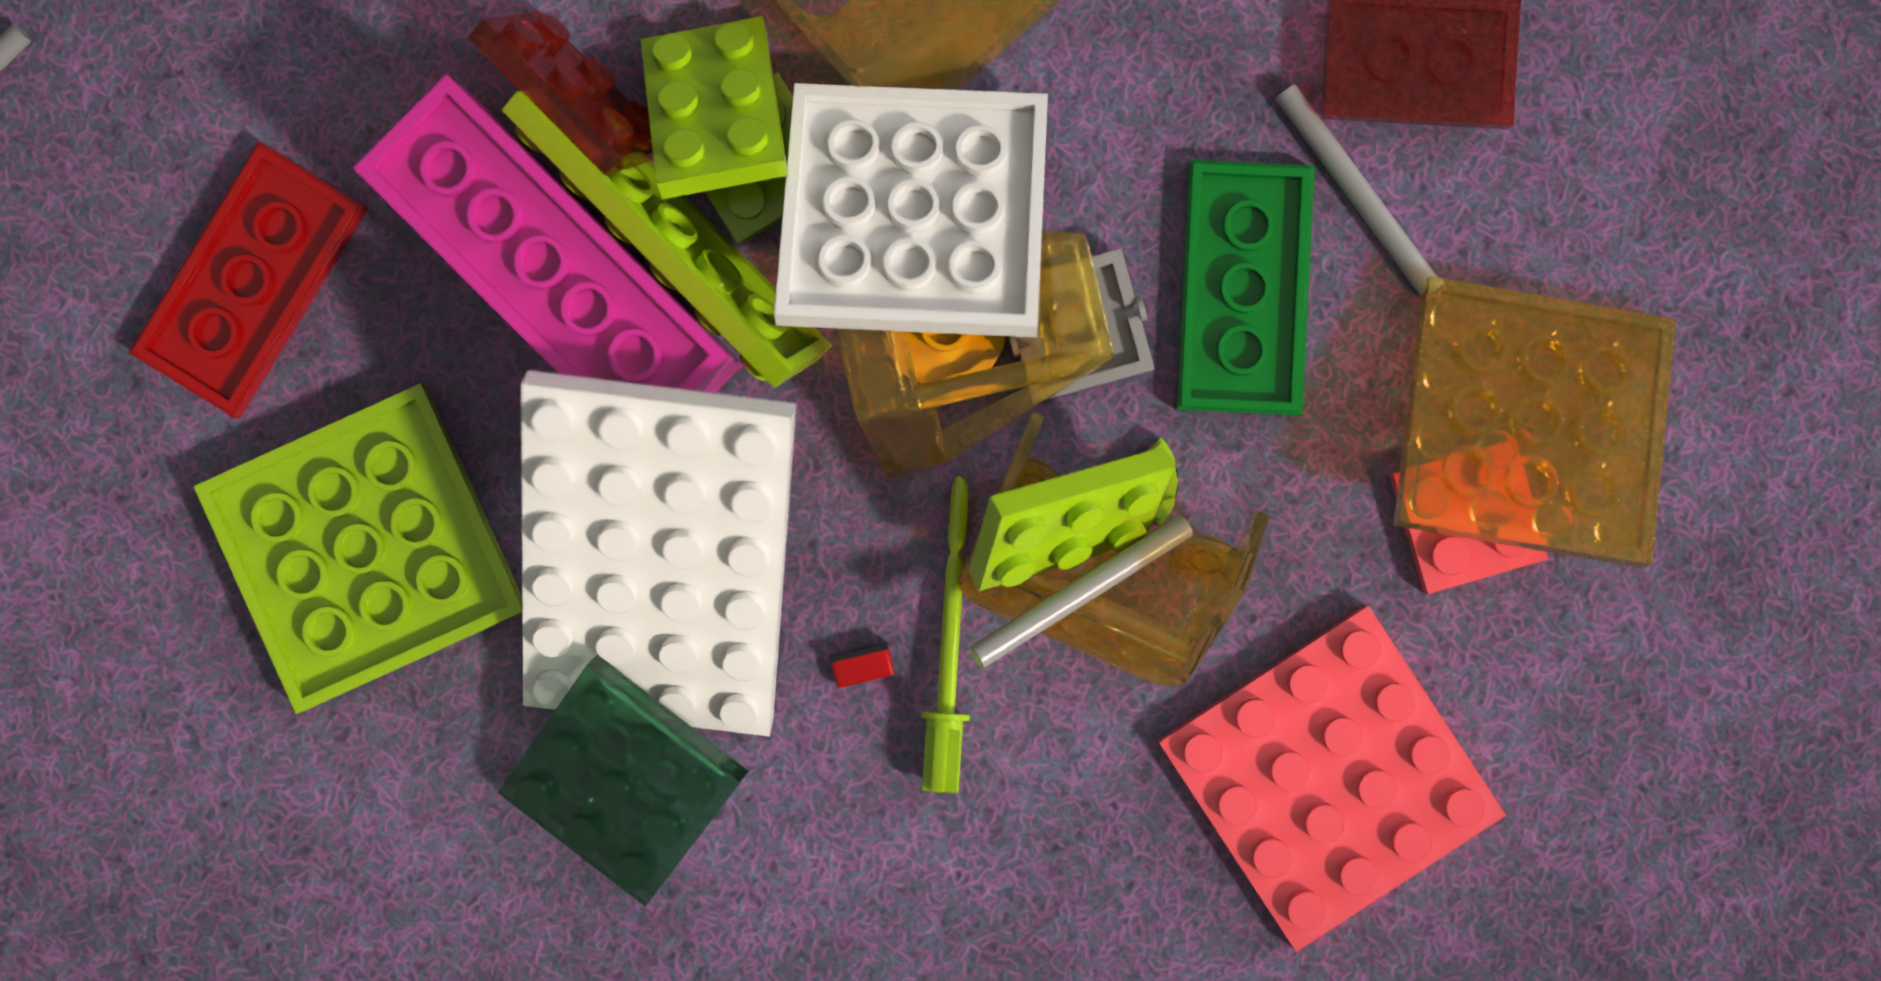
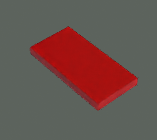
[128,141,369,418]

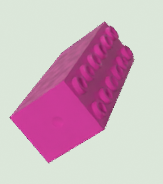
[353,74,743,393]

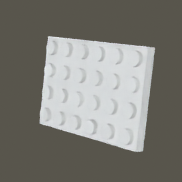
[521,370,796,737]

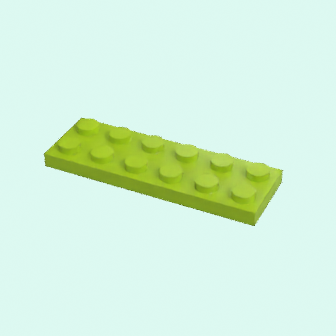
[502,80,832,388]

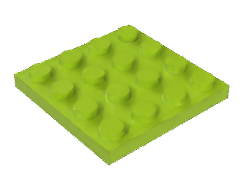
[193,383,522,714]

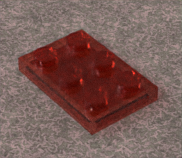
[1321,0,1521,130]
[468,11,654,175]

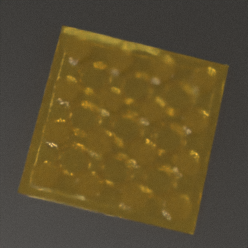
[1393,276,1676,568]

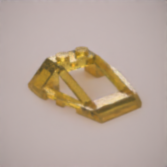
[835,230,1114,476]

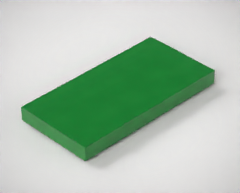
[1176,160,1315,416]

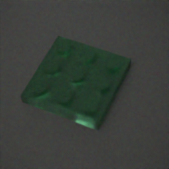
[498,654,749,907]

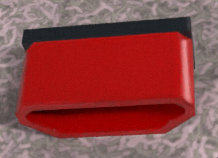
[829,642,895,688]

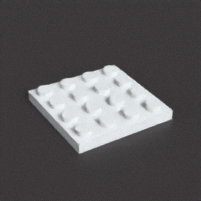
[774,83,1048,337]

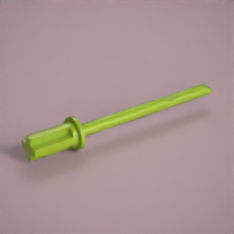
[920,476,970,793]

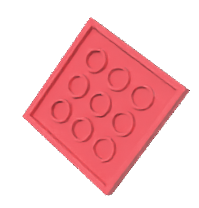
[1157,605,1506,952]

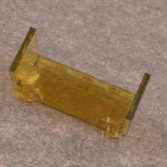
[958,412,1269,686]

